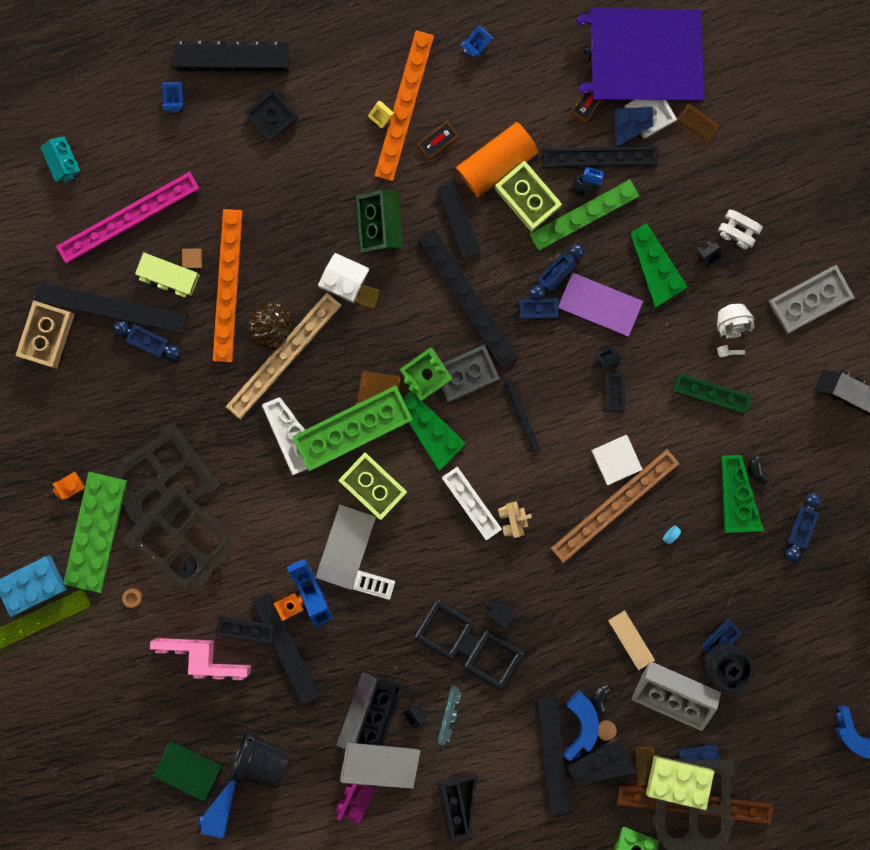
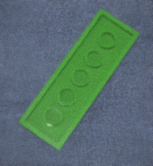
[292,386,413,471]
[63,472,127,593]

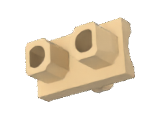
[498,501,532,538]

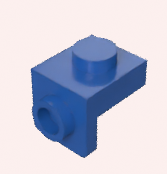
[461,25,494,57]
[162,82,184,112]

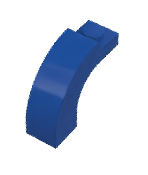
[287,559,333,627]
[563,690,599,761]
[835,705,870,759]

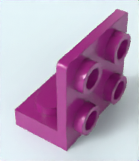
[335,783,375,824]

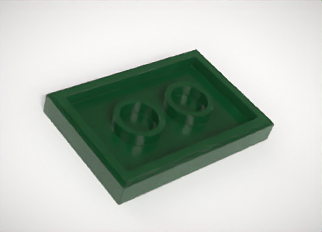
[153,741,222,802]

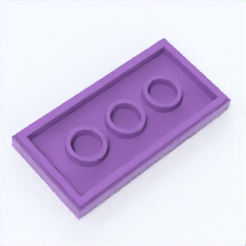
[558,272,643,337]

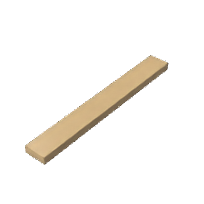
[226,293,342,420]

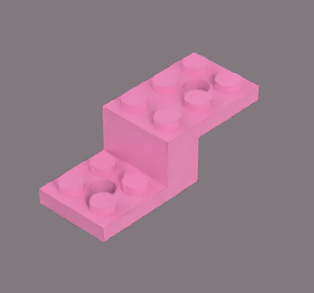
[150,638,251,680]

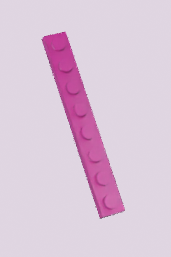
[56,172,200,264]

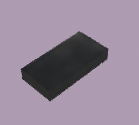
[605,373,625,412]

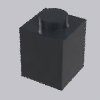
[487,598,517,629]

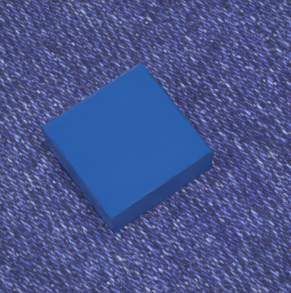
[582,167,604,186]

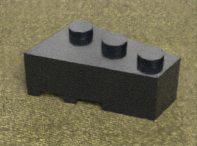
[437,773,478,842]

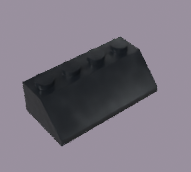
[337,672,403,750]

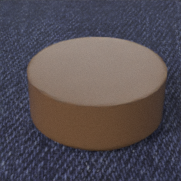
[122,589,142,608]
[598,720,617,741]

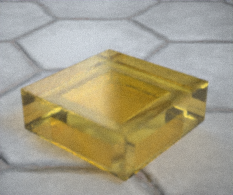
[356,284,381,309]

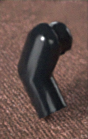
[749,455,770,484]
[592,684,610,713]

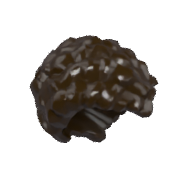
[249,302,292,348]

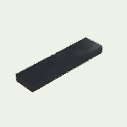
[437,181,481,260]

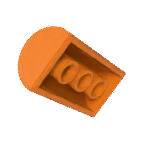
[455,122,539,198]

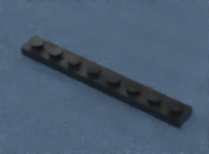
[418,229,517,367]

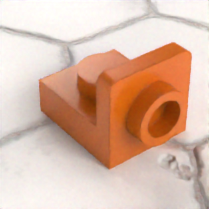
[53,472,85,500]

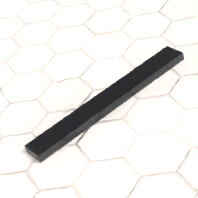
[34,282,188,334]

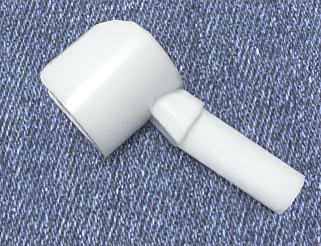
[717,345,745,357]

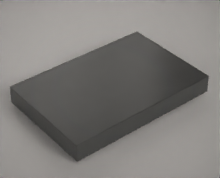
[441,345,500,403]

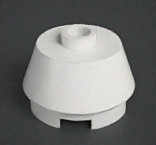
[717,304,755,339]

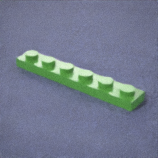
[530,180,639,251]

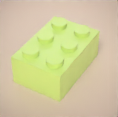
[495,161,562,232]
[338,453,407,520]
[646,756,714,810]

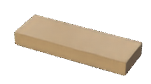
[608,611,655,670]

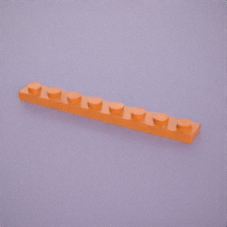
[375,30,434,182]
[213,209,243,363]

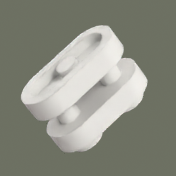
[718,209,763,249]

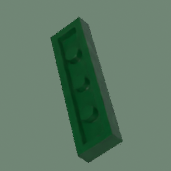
[672,373,752,414]

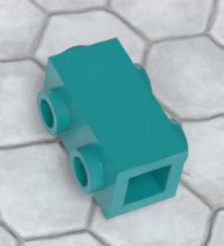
[40,136,80,183]

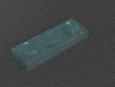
[437,685,462,745]

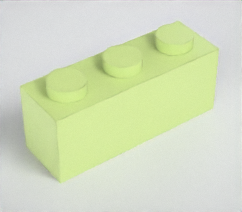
[135,252,200,298]

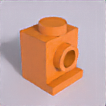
[274,592,305,621]

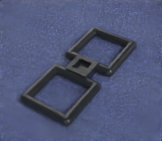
[414,600,524,690]

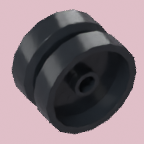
[704,642,754,692]

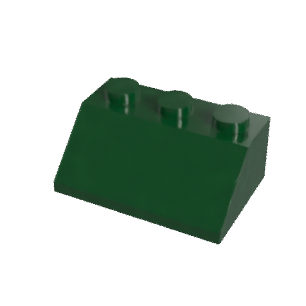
[356,190,403,253]

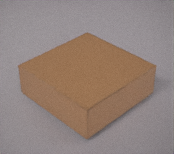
[182,249,202,269]

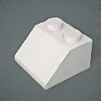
[318,253,370,303]

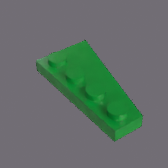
[630,223,687,308]
[403,391,466,471]
[721,455,764,533]

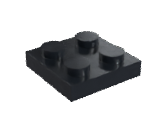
[245,88,299,142]

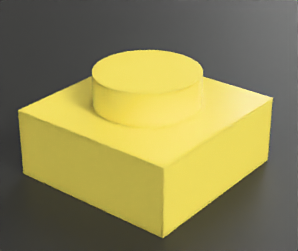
[368,101,394,128]

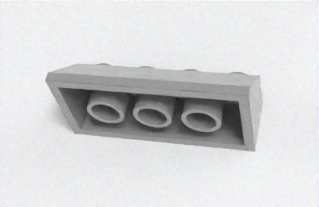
[632,661,721,731]

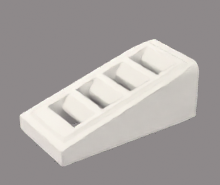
[353,570,395,600]

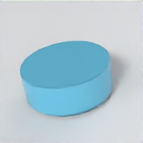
[663,525,681,544]

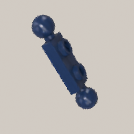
[530,244,585,300]
[114,321,181,361]
[786,493,821,562]

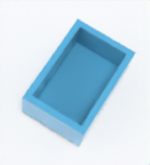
[0,556,67,617]

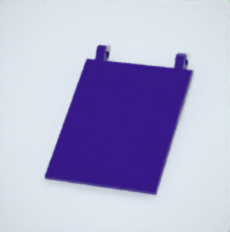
[576,8,704,101]

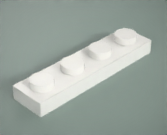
[442,467,502,540]

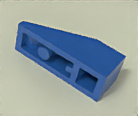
[198,781,236,838]

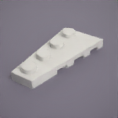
[262,397,308,475]

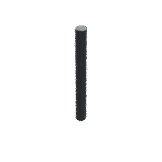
[504,379,540,452]

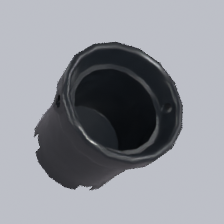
[230,731,289,789]

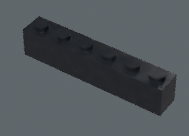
[173,41,290,72]

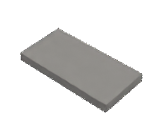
[768,265,855,335]
[315,505,376,590]
[340,743,420,788]

